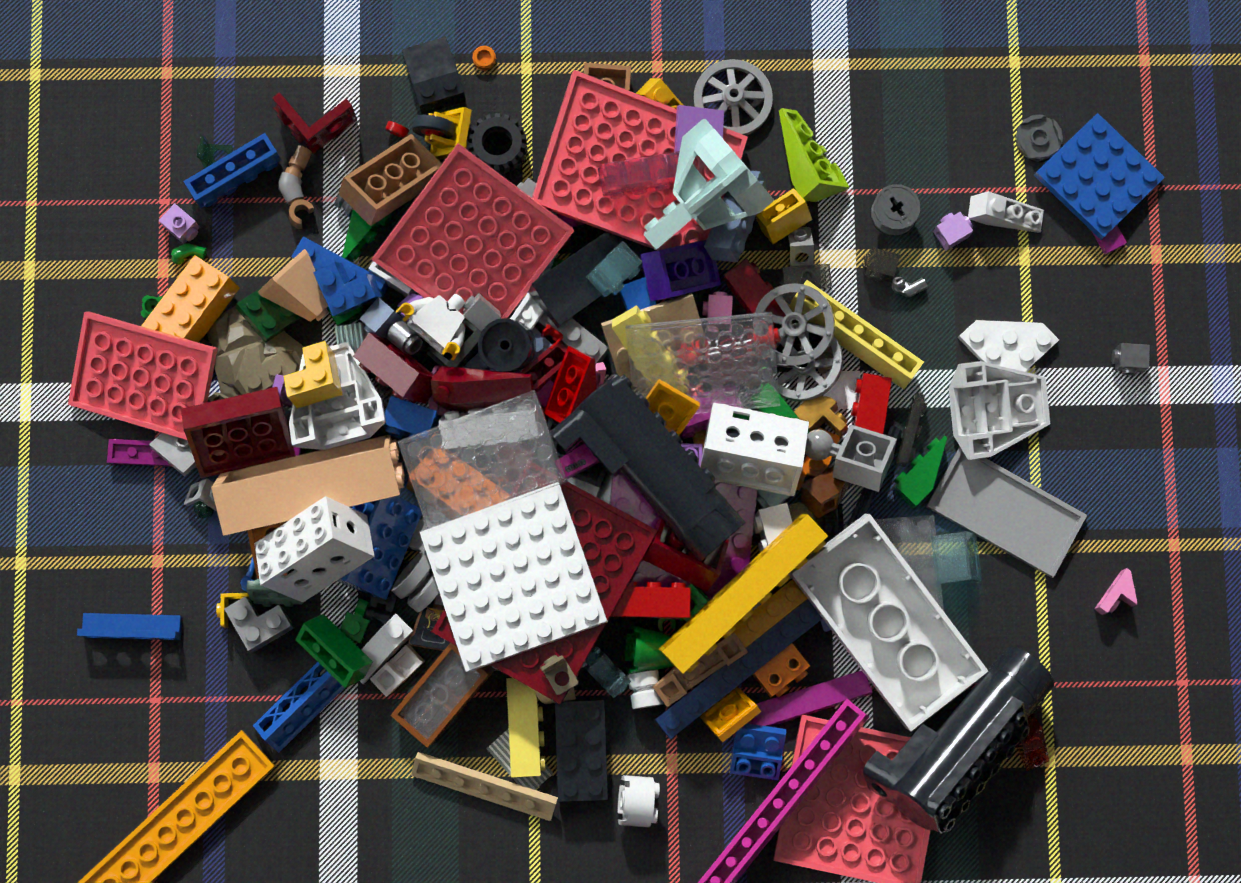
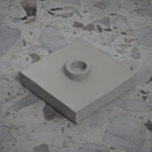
[149,433,196,477]

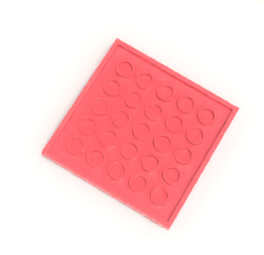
[372,143,574,332]
[773,715,930,883]

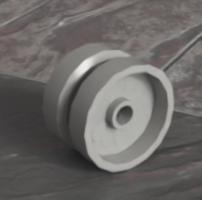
[391,549,439,612]

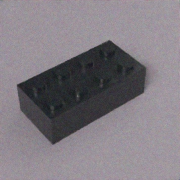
[555,700,608,802]

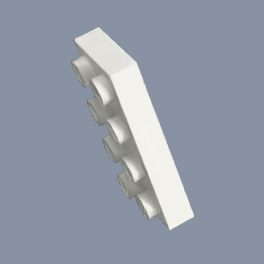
[789,514,988,731]

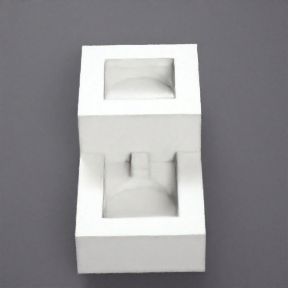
[370,644,425,697]

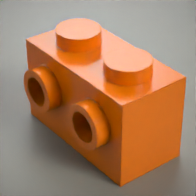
[752,643,810,697]

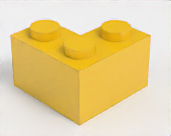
[283,341,343,409]

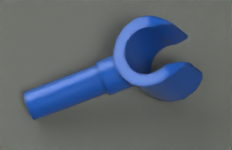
[240,558,255,592]

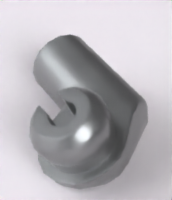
[892,277,928,297]

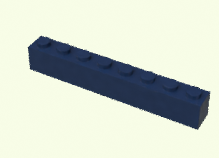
[654,599,823,740]

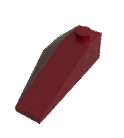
[430,366,534,412]

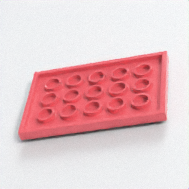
[68,312,218,440]

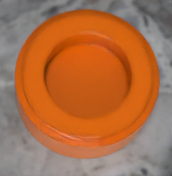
[473,46,496,71]

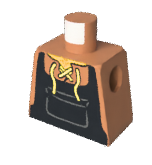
[409,595,450,651]

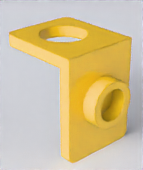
[216,593,250,628]

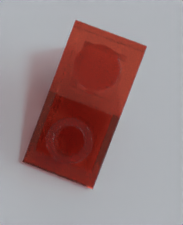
[1016,713,1049,771]

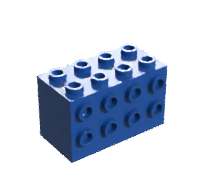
[337,496,423,600]

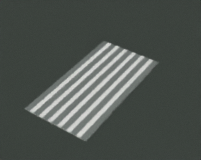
[486,728,553,790]

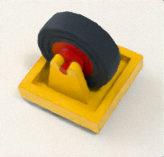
[412,107,472,160]

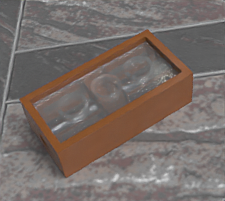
[391,643,495,748]

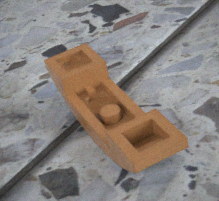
[653,632,748,707]

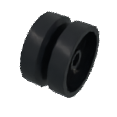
[478,318,536,372]

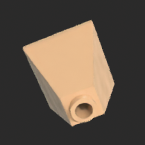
[258,249,328,322]

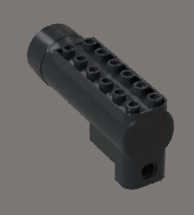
[549,374,745,562]
[863,647,1054,834]

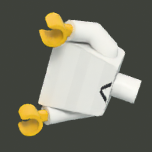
[396,294,465,361]

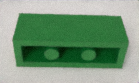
[296,614,373,688]

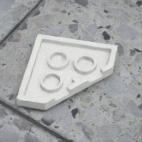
[958,320,1059,372]

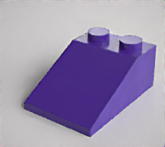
[641,240,721,301]

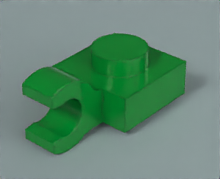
[340,599,371,643]

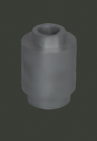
[387,321,423,355]

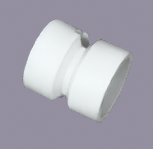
[627,670,663,709]

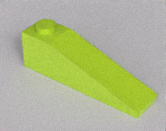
[779,108,849,202]

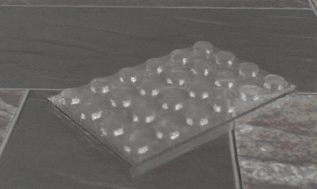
[625,312,780,414]
[398,390,568,533]

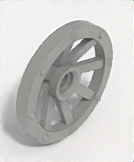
[693,59,773,136]
[753,283,835,365]
[762,322,843,401]

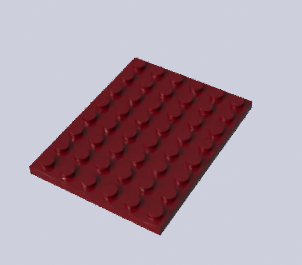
[431,461,658,705]

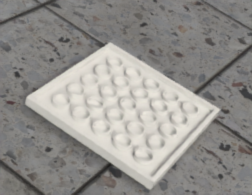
[420,482,608,672]

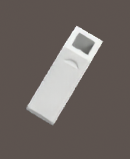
[968,191,1044,233]

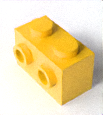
[756,188,812,244]

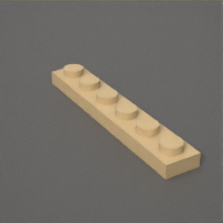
[411,752,558,821]

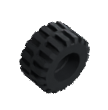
[468,113,527,177]

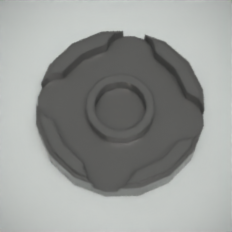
[1015,115,1063,161]

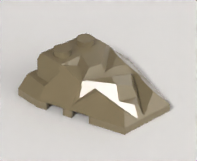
[207,306,304,398]

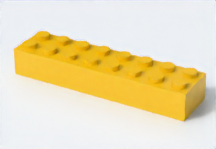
[659,514,828,673]

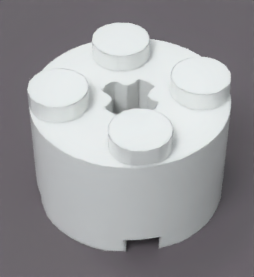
[618,775,660,827]

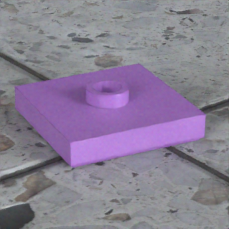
[674,105,724,156]

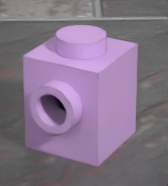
[159,203,200,244]
[933,212,973,251]

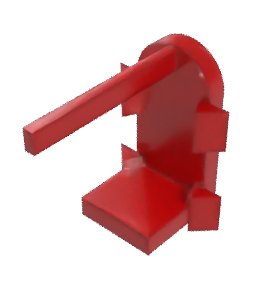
[541,324,563,350]

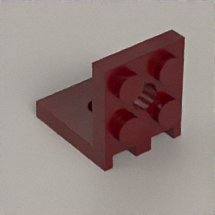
[272,92,357,154]

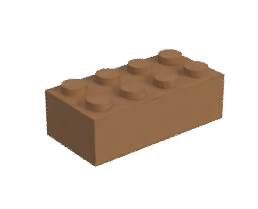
[338,134,442,226]

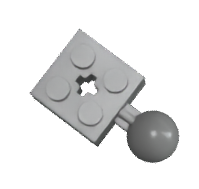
[805,424,897,492]

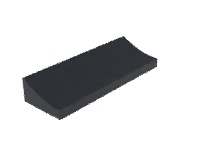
[528,232,657,328]

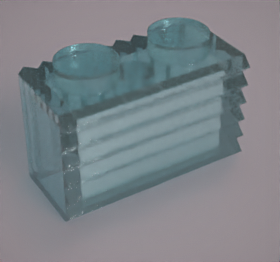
[586,241,642,297]

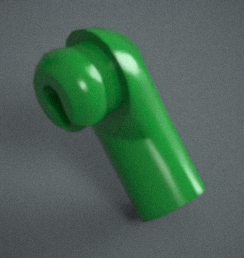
[171,243,207,265]

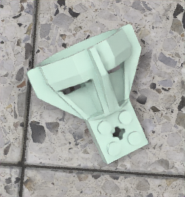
[644,119,774,250]

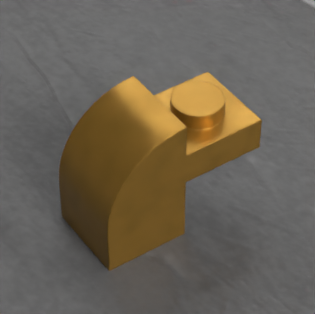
[794,396,848,438]

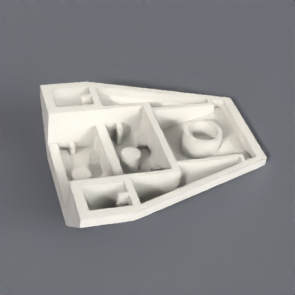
[289,342,386,450]
[949,361,1050,460]

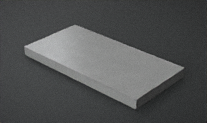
[926,446,1087,578]

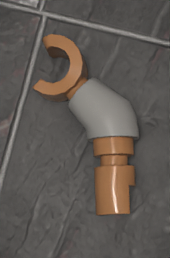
[278,145,314,229]

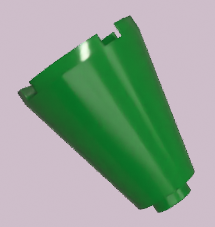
[625,625,675,674]

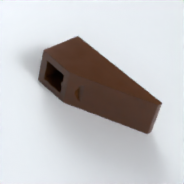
[800,467,851,518]

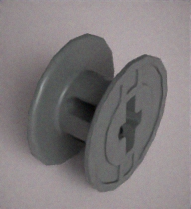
[871,184,920,235]

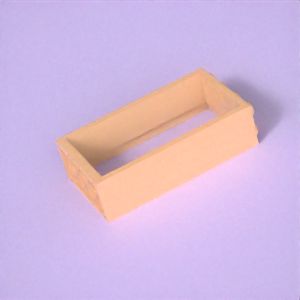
[211,435,405,536]

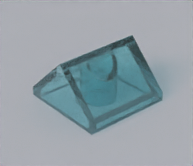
[931,531,982,584]

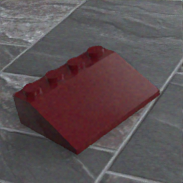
[181,387,296,478]

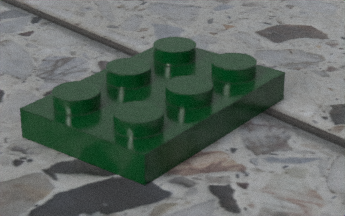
[235,287,303,343]

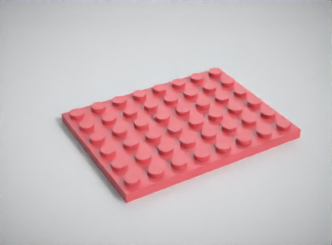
[532,70,748,250]

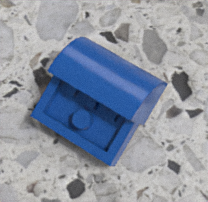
[730,723,786,780]

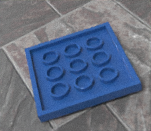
[1034,113,1165,240]

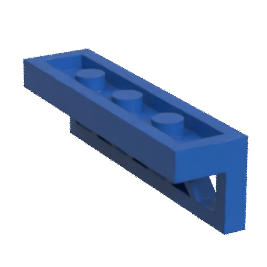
[77,613,182,640]
[253,662,344,753]

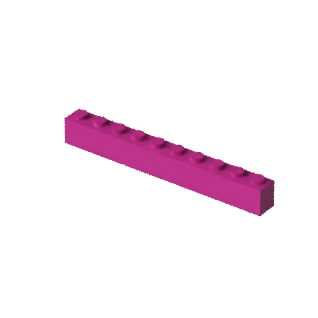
[698,699,869,883]

